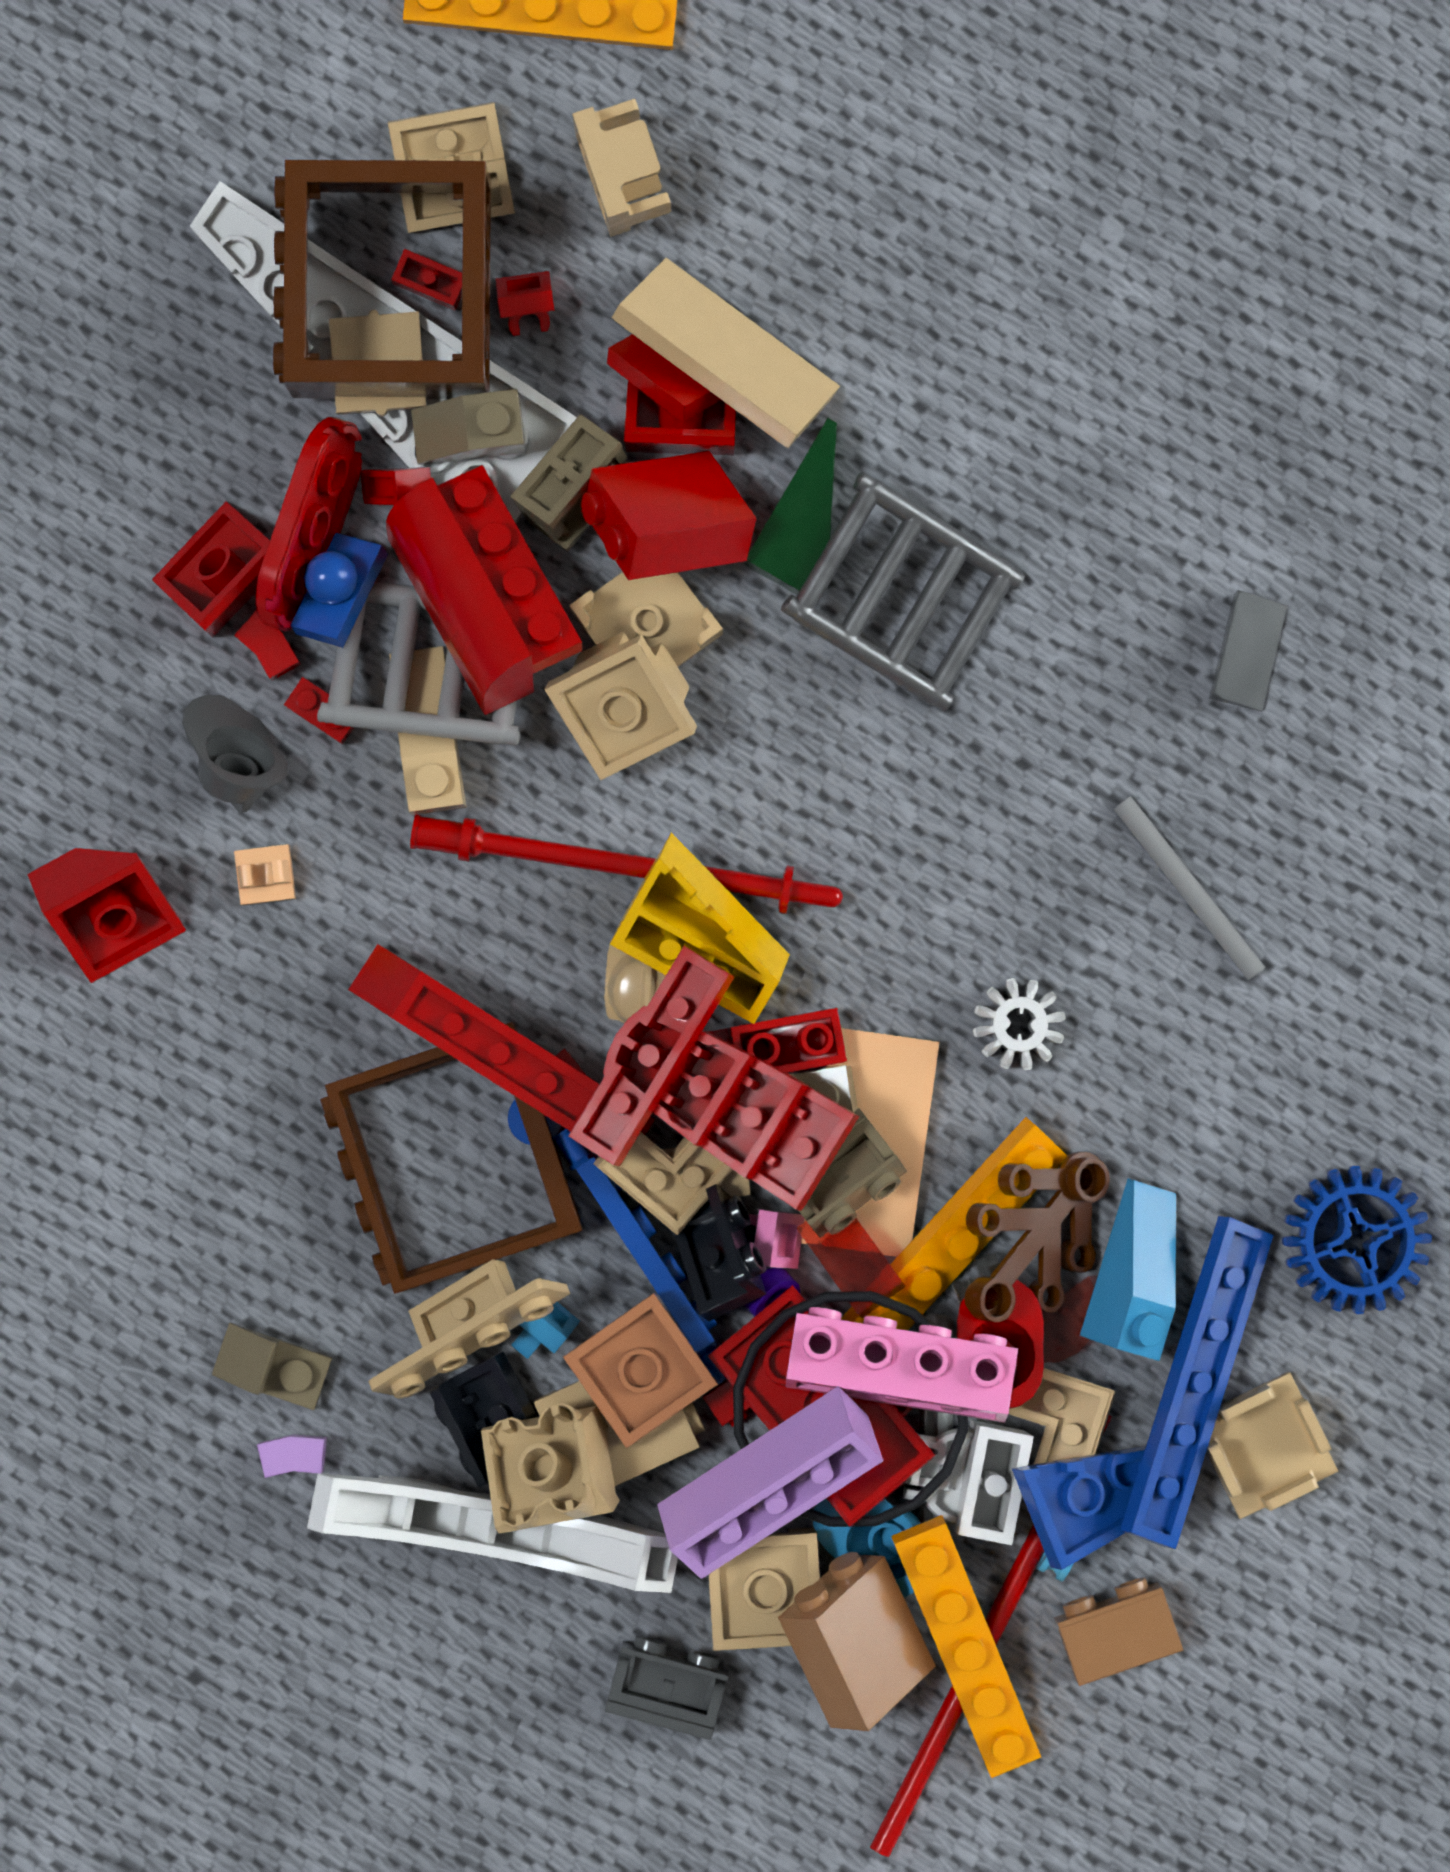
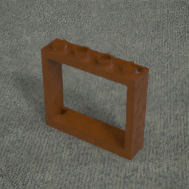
[320,1022,584,1294]

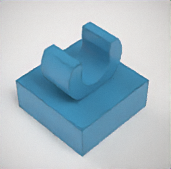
[511,1302,580,1359]

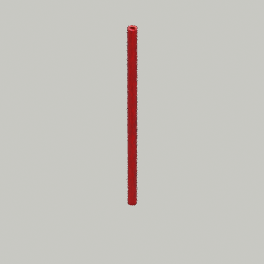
[870,1415,1113,1857]

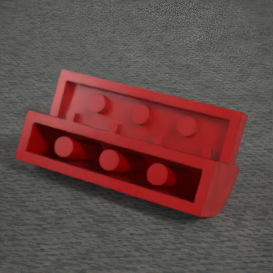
[386,465,582,715]

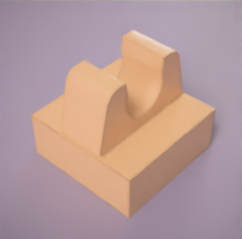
[234,844,296,906]

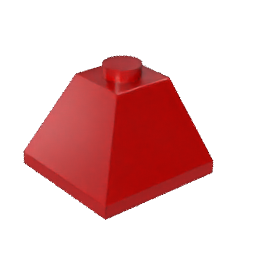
[27,848,186,983]

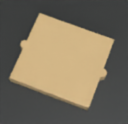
[329,310,427,417]

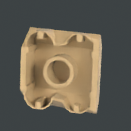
[481,1403,620,1534]

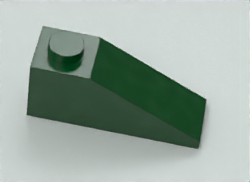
[745,418,837,595]

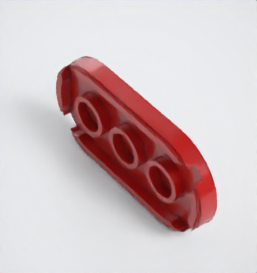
[256,417,362,631]

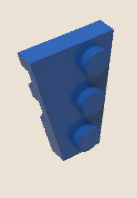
[1011,1446,1146,1570]

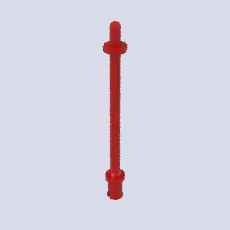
[410,814,843,914]

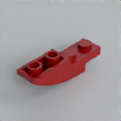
[708,1008,847,1073]

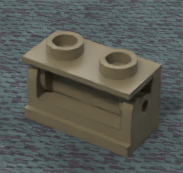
[510,414,630,552]
[798,1108,907,1238]

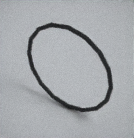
[733,1291,968,1527]

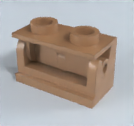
[1054,1577,1184,1686]

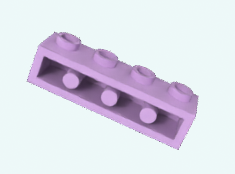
[657,1386,883,1579]

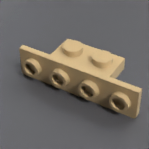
[368,1259,570,1399]

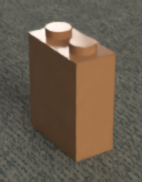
[778,1552,936,1731]

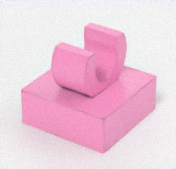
[749,1209,805,1269]

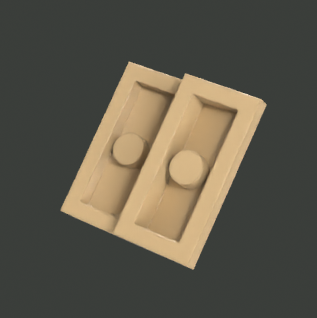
[388,102,515,233]

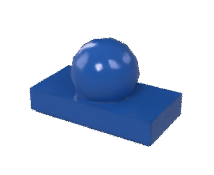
[290,533,388,648]

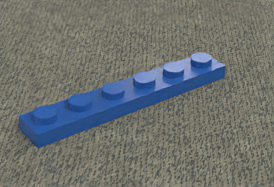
[1120,1216,1274,1549]

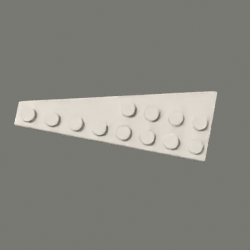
[190,181,577,524]

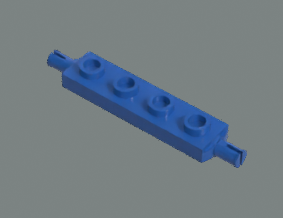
[552,1129,726,1384]

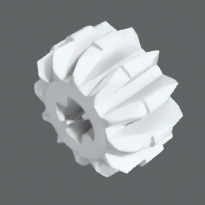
[972,978,1066,1070]

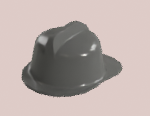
[182,695,288,813]

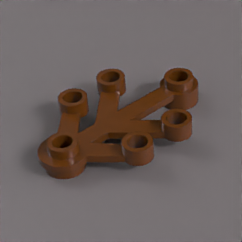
[964,1151,1110,1322]

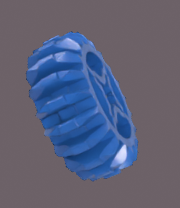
[1282,1165,1432,1314]

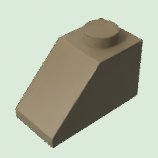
[411,389,526,465]

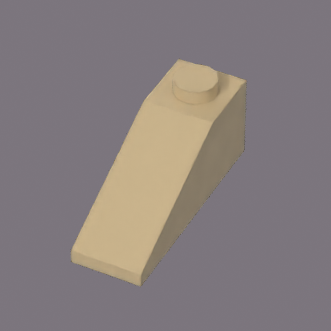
[389,646,467,815]

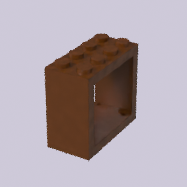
[273,160,491,399]

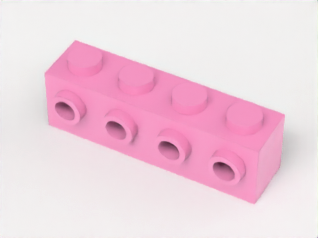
[786,1307,1018,1423]

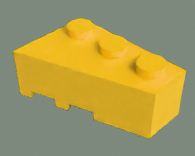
[610,832,790,1024]

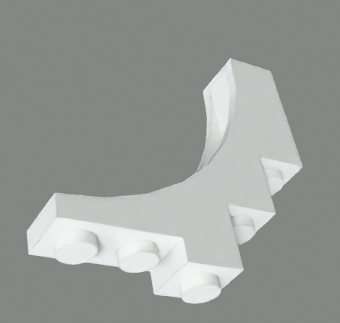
[307,1473,678,1593]

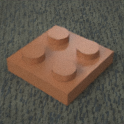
[563,1293,718,1448]

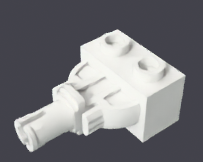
[903,1420,1034,1545]

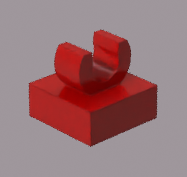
[496,271,555,336]

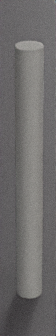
[1114,796,1265,980]

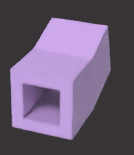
[257,1434,327,1478]

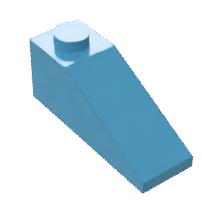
[1079,1178,1176,1361]

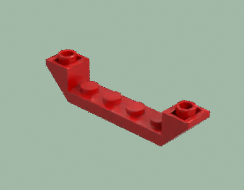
[348,944,655,1135]

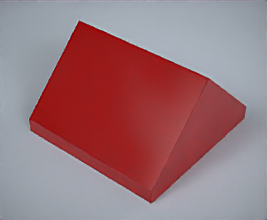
[624,381,736,456]
[152,501,270,637]

